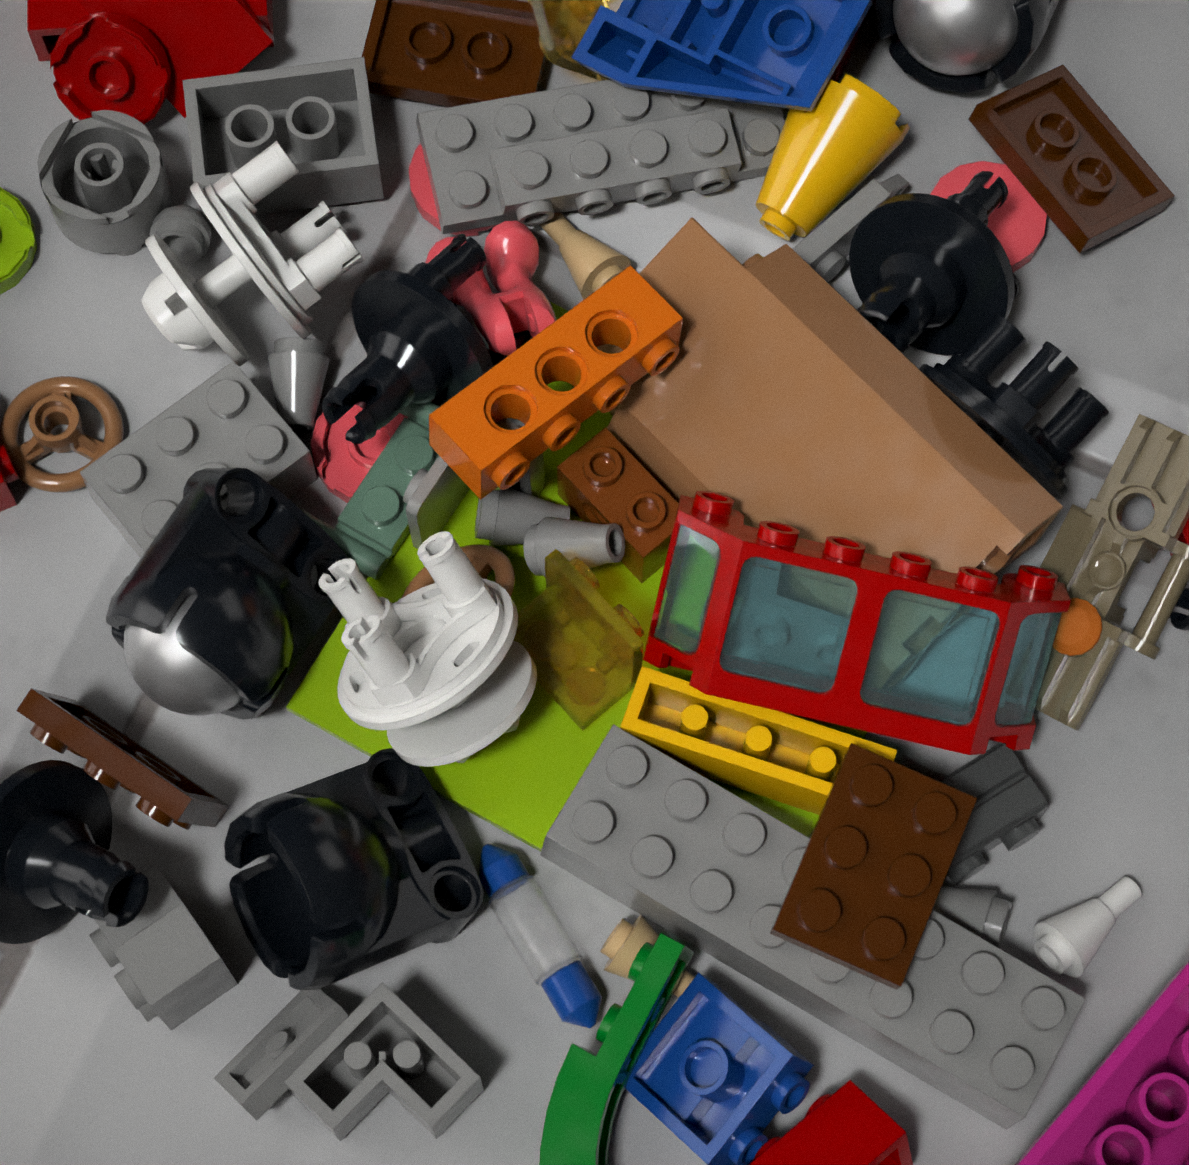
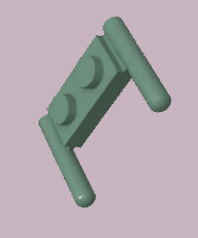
[300,401,440,580]

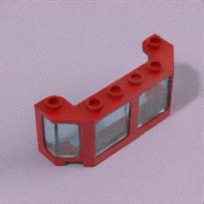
[643,491,1071,755]

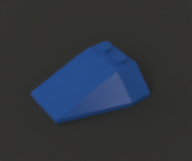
[571,0,872,111]

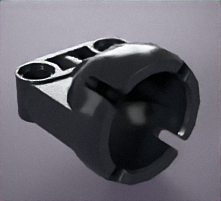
[224,748,484,990]

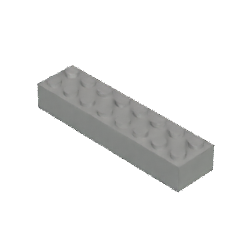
[540,724,1086,1129]

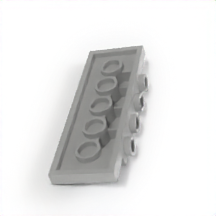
[416,79,785,234]

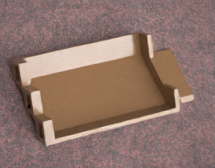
[597,217,1064,690]

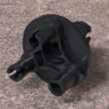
[849,171,1020,355]
[322,234,533,444]
[0,760,149,944]

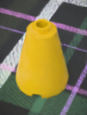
[755,74,910,241]

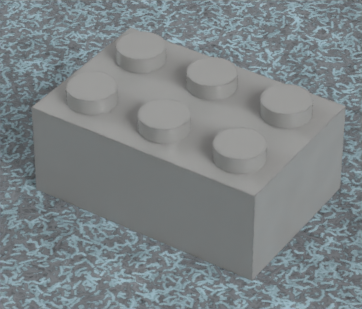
[182,57,384,222]
[80,361,317,558]

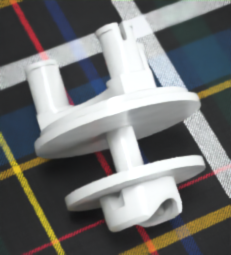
[141,140,364,367]
[318,531,537,767]

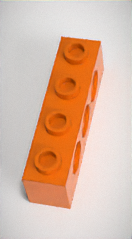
[429,265,683,500]

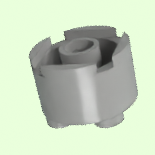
[37,110,172,256]

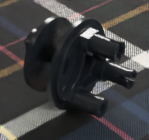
[919,313,1109,499]

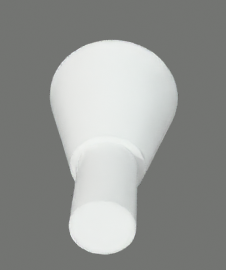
[1033,877,1142,978]

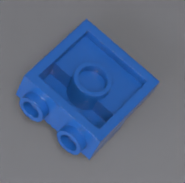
[625,973,814,1165]

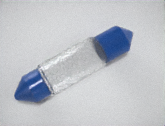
[478,844,602,1028]

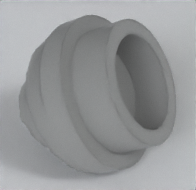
[149,205,212,267]

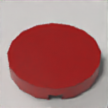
[50,12,171,124]

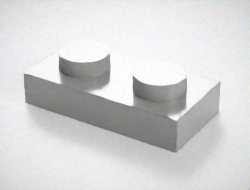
[214,989,349,1121]

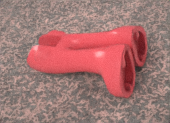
[425,220,556,356]

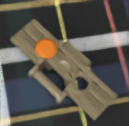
[1002,414,1189,731]

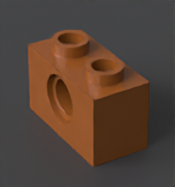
[557,427,690,583]

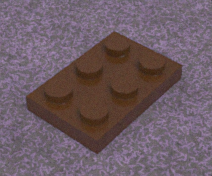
[362,0,555,107]
[968,65,1175,253]
[16,688,229,830]
[770,743,977,990]

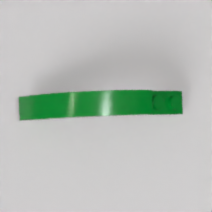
[539,933,694,1165]

